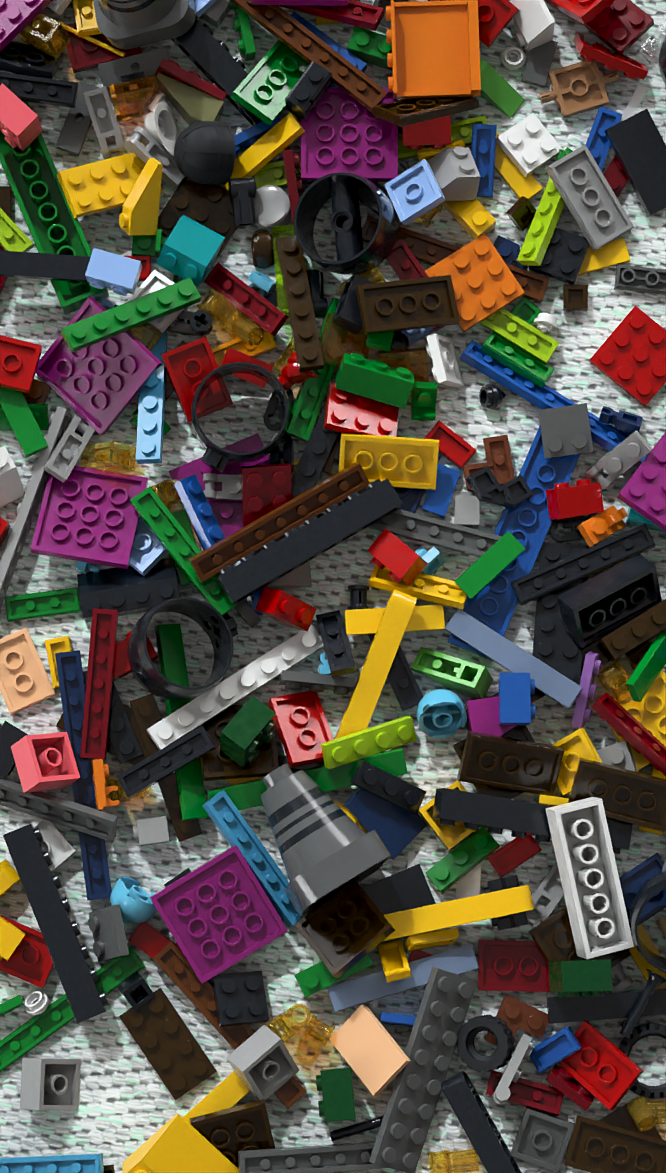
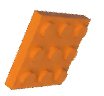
[425,233,525,333]

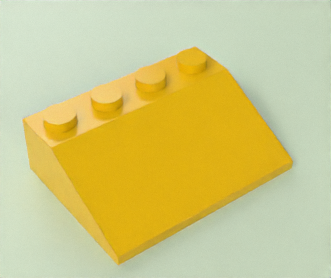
[122,1113,239,1173]

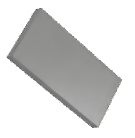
[545,144,634,251]

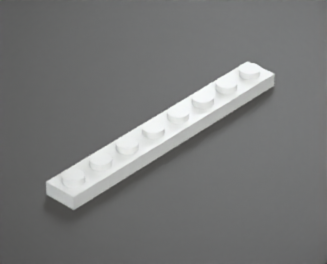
[147,624,323,750]

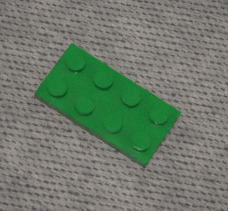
[231,40,310,126]

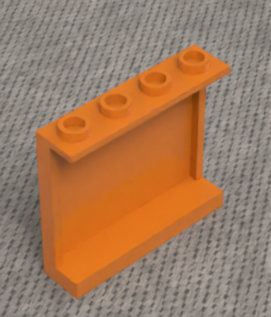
[386,0,481,99]

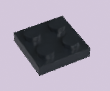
[528,228,590,285]
[211,971,269,1027]

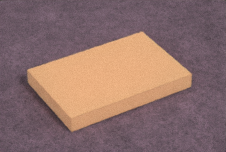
[0,628,56,715]
[329,1004,411,1096]

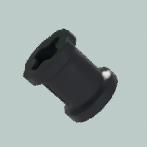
[190,310,213,337]
[348,585,369,610]

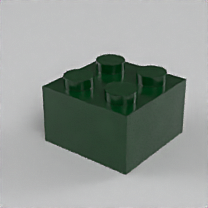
[220,696,276,767]
[548,960,612,997]
[316,1067,356,1122]

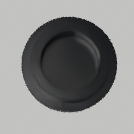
[479,384,506,409]

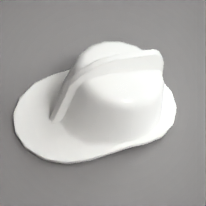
[143,102,181,156]

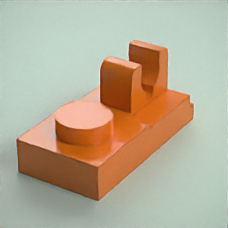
[577,505,628,547]
[91,759,120,811]

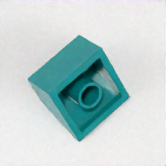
[156,215,225,287]

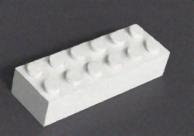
[545,797,634,959]

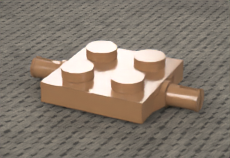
[539,60,619,118]

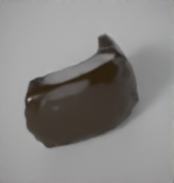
[251,229,274,269]

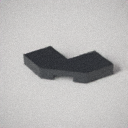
[466,466,534,509]

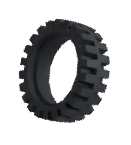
[618,1023,666,1099]

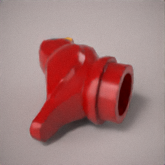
[278,352,318,390]

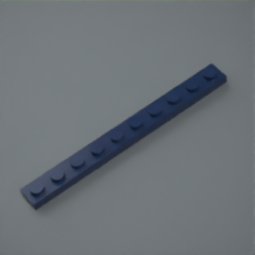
[55,650,112,900]

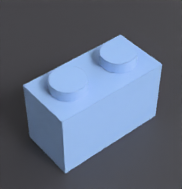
[85,248,142,296]

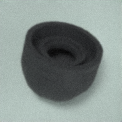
[174,121,235,185]

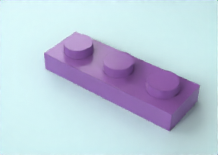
[572,651,602,728]

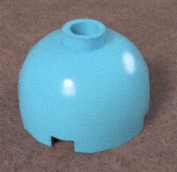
[417,689,467,739]
[110,876,157,924]

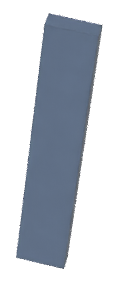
[445,609,583,709]
[327,944,479,1012]

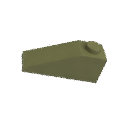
[157,73,224,126]

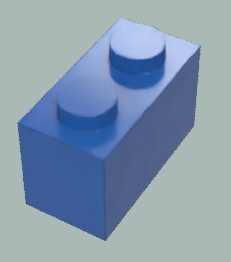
[498,673,535,725]

